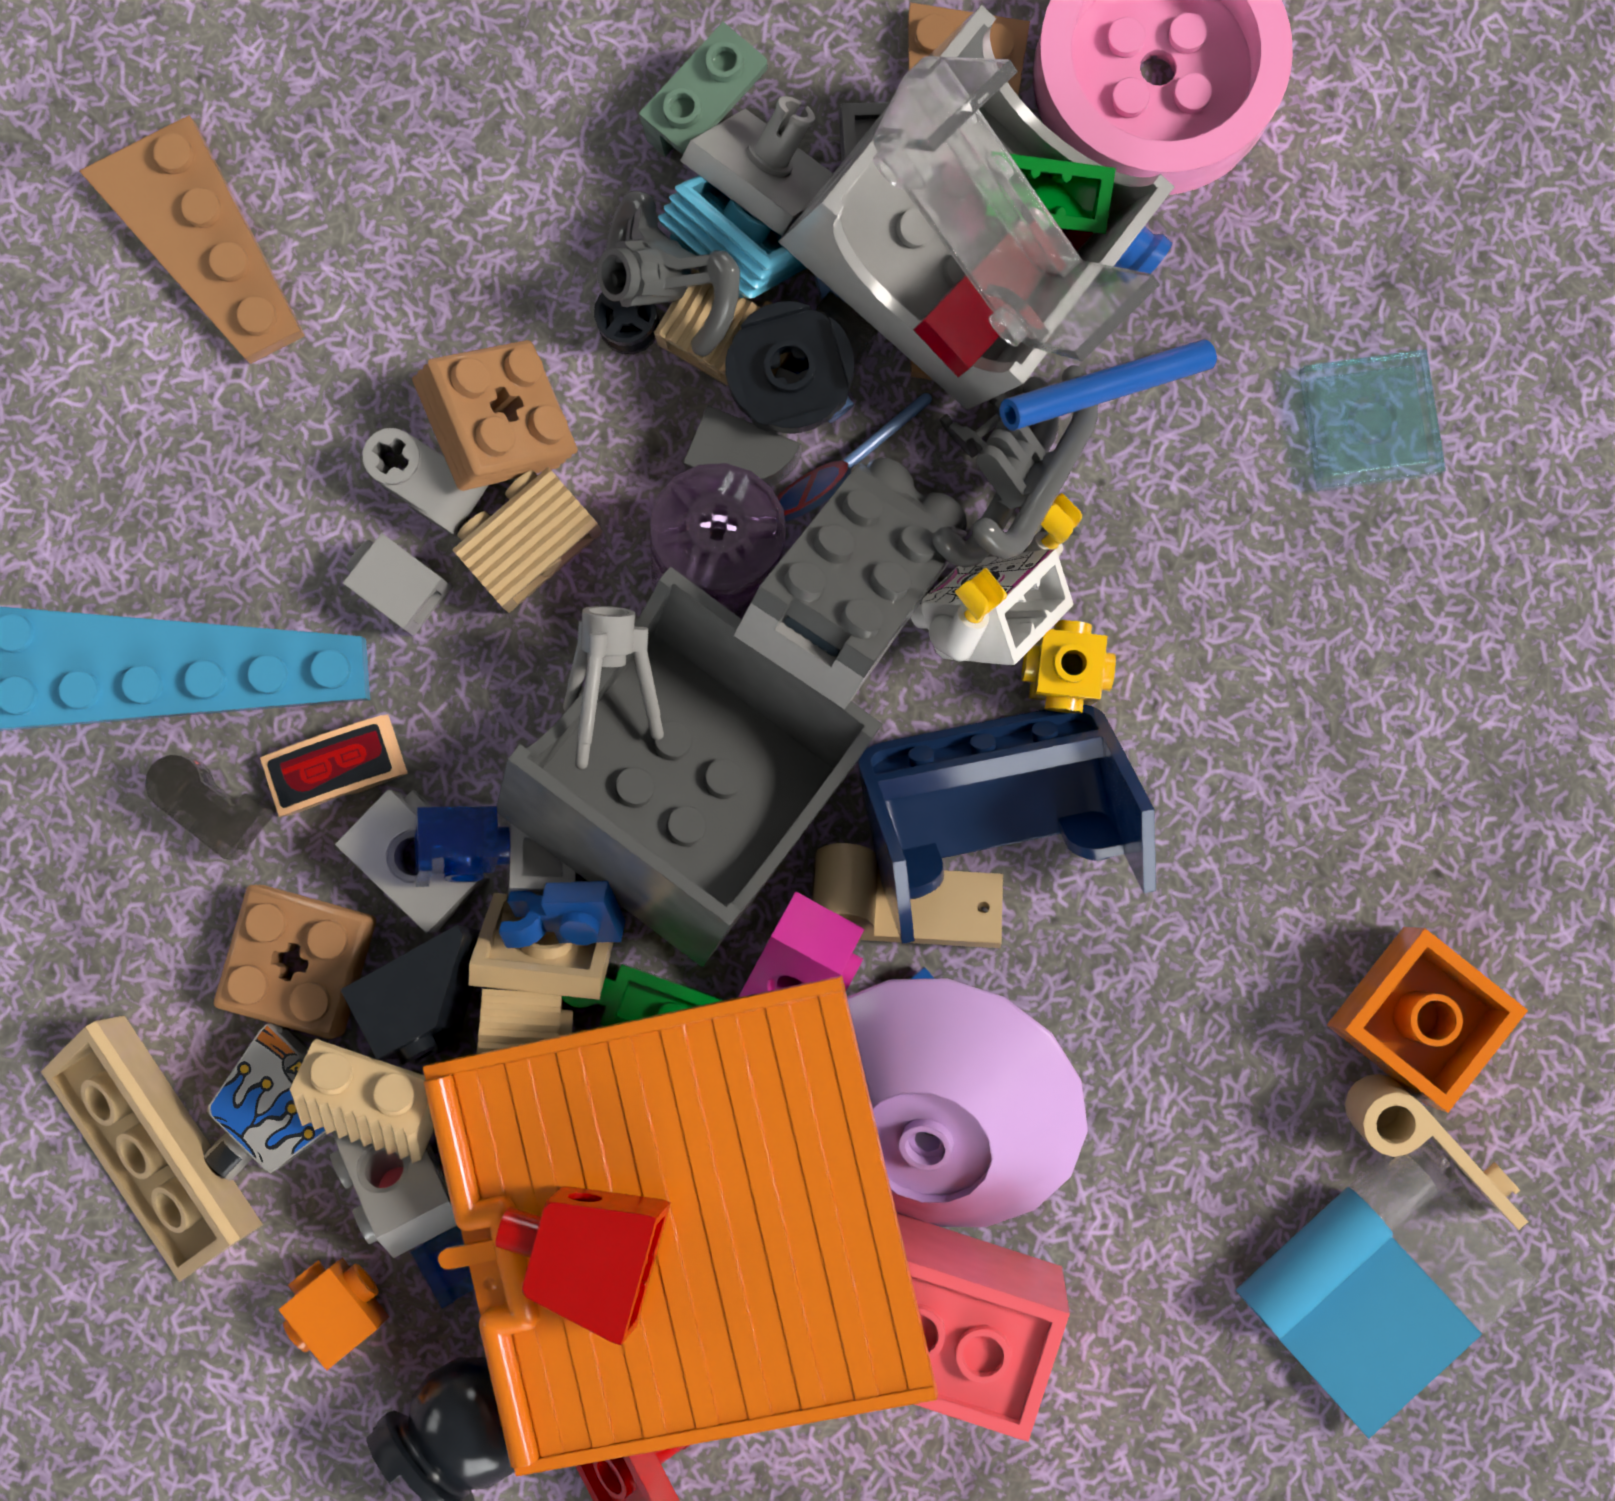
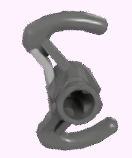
[597,191,740,357]

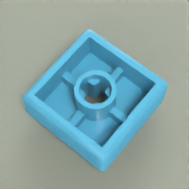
[658,175,807,299]

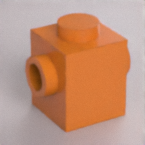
[278,1257,390,1371]

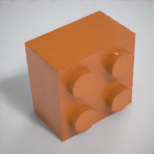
[1327,927,1528,1113]

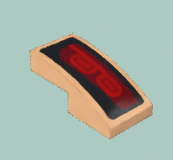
[260,714,408,817]

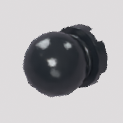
[366,1357,515,1501]

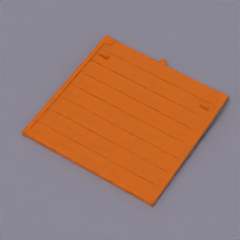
[423,975,938,1477]

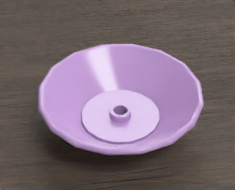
[847,978,1088,1227]

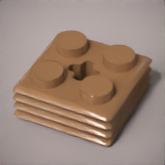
[412,340,578,491]
[214,885,376,1039]

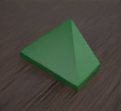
[978,151,1116,234]

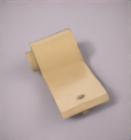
[812,843,1003,948]
[1345,1074,1528,1230]

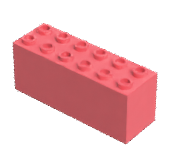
[897,1213,1070,1442]

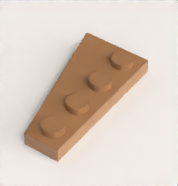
[79,115,305,364]

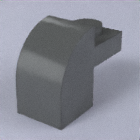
[683,367,802,493]

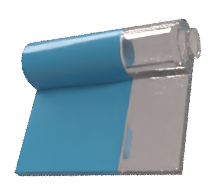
[1235,1140,1539,1439]

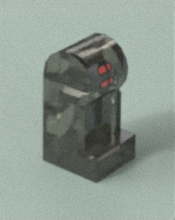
[145,755,277,860]

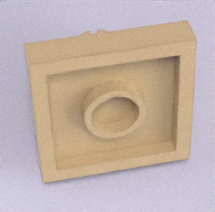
[469,893,614,1010]

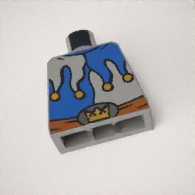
[204,1023,327,1180]

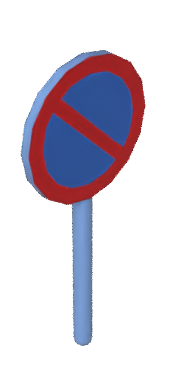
[768,393,932,522]

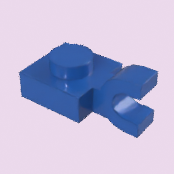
[499,881,626,948]

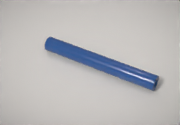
[1000,339,1217,431]

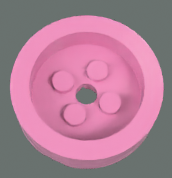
[1033,0,1293,195]

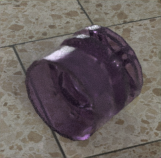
[650,463,786,619]

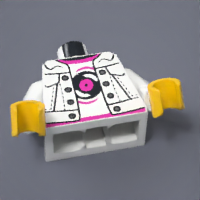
[911,493,1082,665]

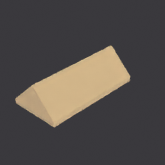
[41,1016,263,1282]

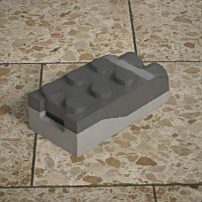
[734,458,967,709]

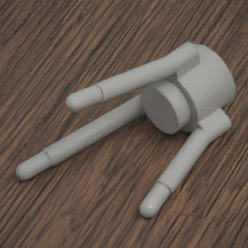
[563,606,664,770]

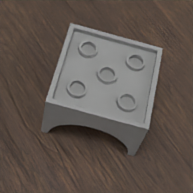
[778,5,1174,410]

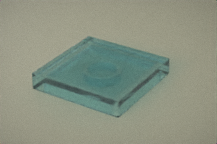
[1299,349,1446,492]

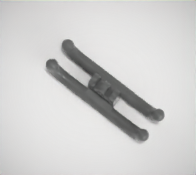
[932,365,1098,568]

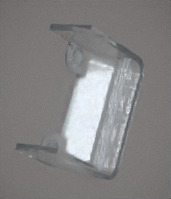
[873,56,1160,361]

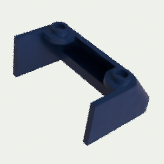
[858,705,1156,944]

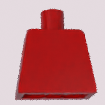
[495,1187,671,1345]

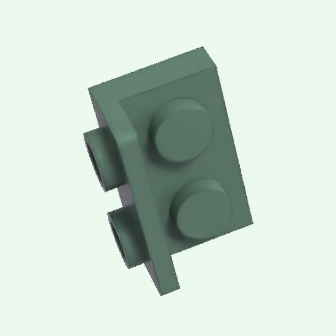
[639,22,768,157]

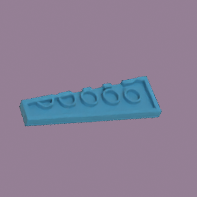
[0,607,370,731]

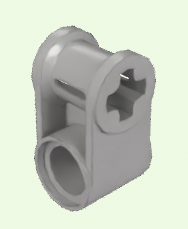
[363,428,488,536]

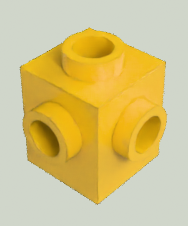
[1021,620,1116,714]

